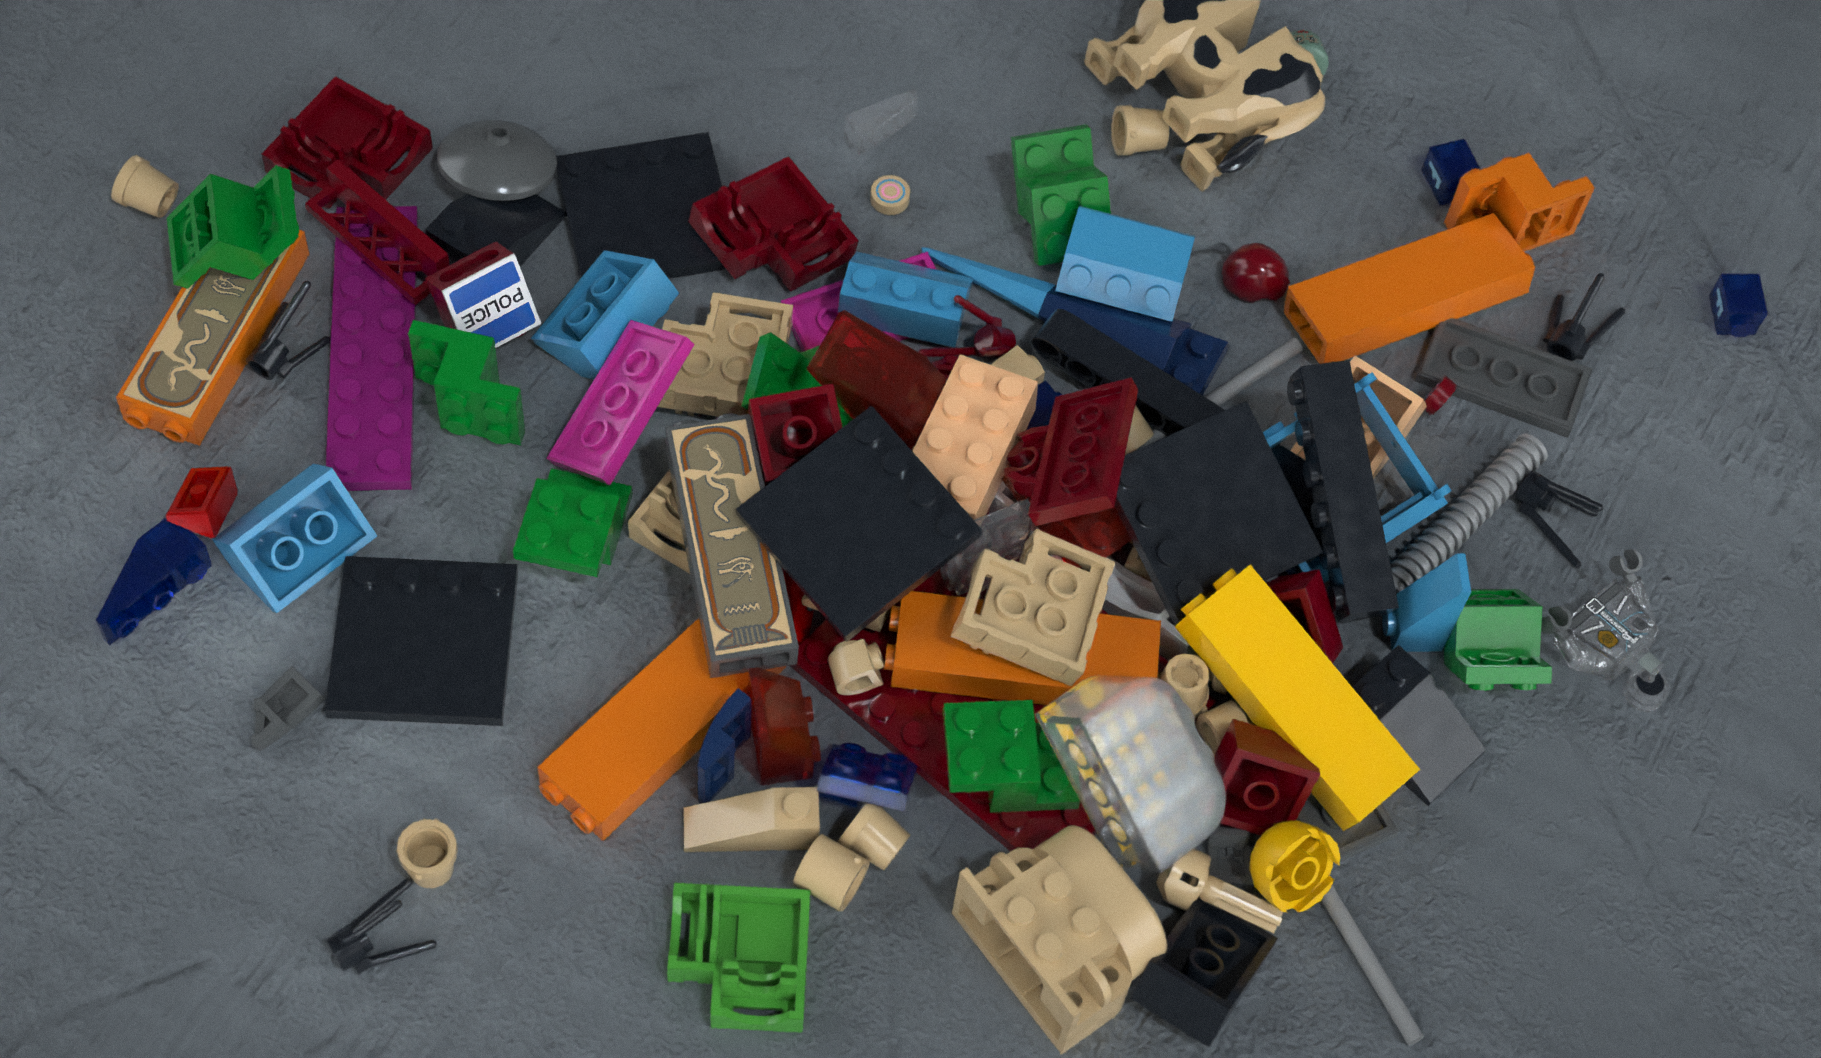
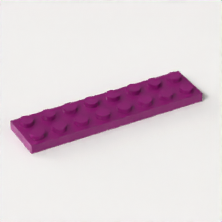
[326,206,419,491]

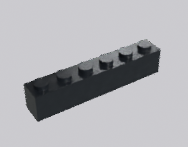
[1287,360,1399,622]

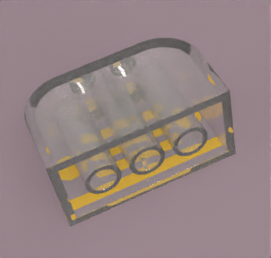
[1035,675,1226,873]

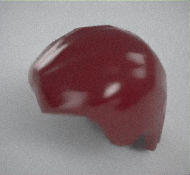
[1222,243,1290,303]

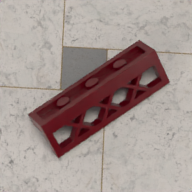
[305,159,450,305]

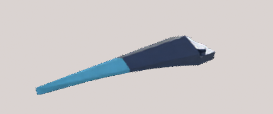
[921,247,1228,395]

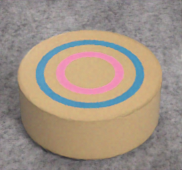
[870,175,910,215]

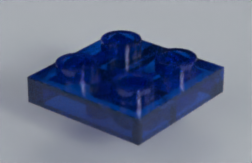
[817,743,918,811]

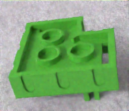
[667,883,810,1033]

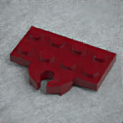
[1003,377,1139,526]

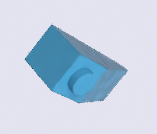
[1382,553,1471,652]

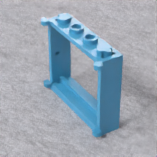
[1263,372,1452,583]

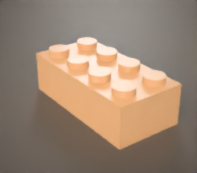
[912,354,1038,527]

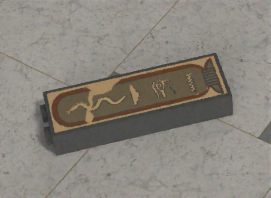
[665,413,799,678]

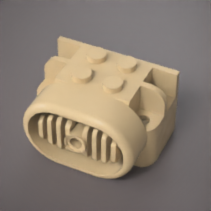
[952,826,1167,1054]

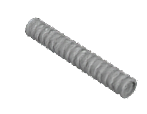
[1390,434,1548,594]

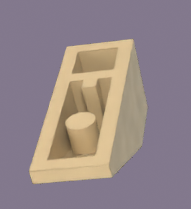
[684,787,820,852]

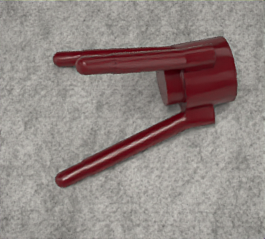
[918,295,1016,359]

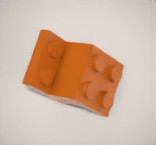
[1444,153,1595,252]

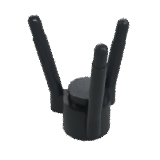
[1543,273,1625,361]
[245,281,330,380]
[1515,470,1603,568]
[326,878,437,974]

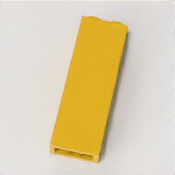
[1174,565,1420,831]

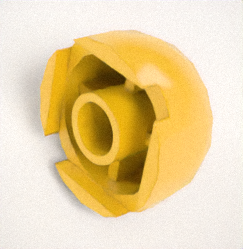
[1249,820,1341,912]

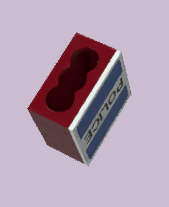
[425,241,541,348]

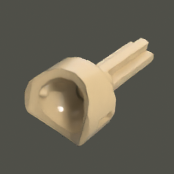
[1156,847,1283,934]

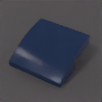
[698,688,752,804]

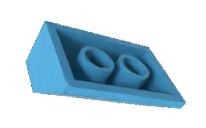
[1055,206,1195,322]
[531,250,679,379]
[837,252,973,347]
[212,464,377,613]

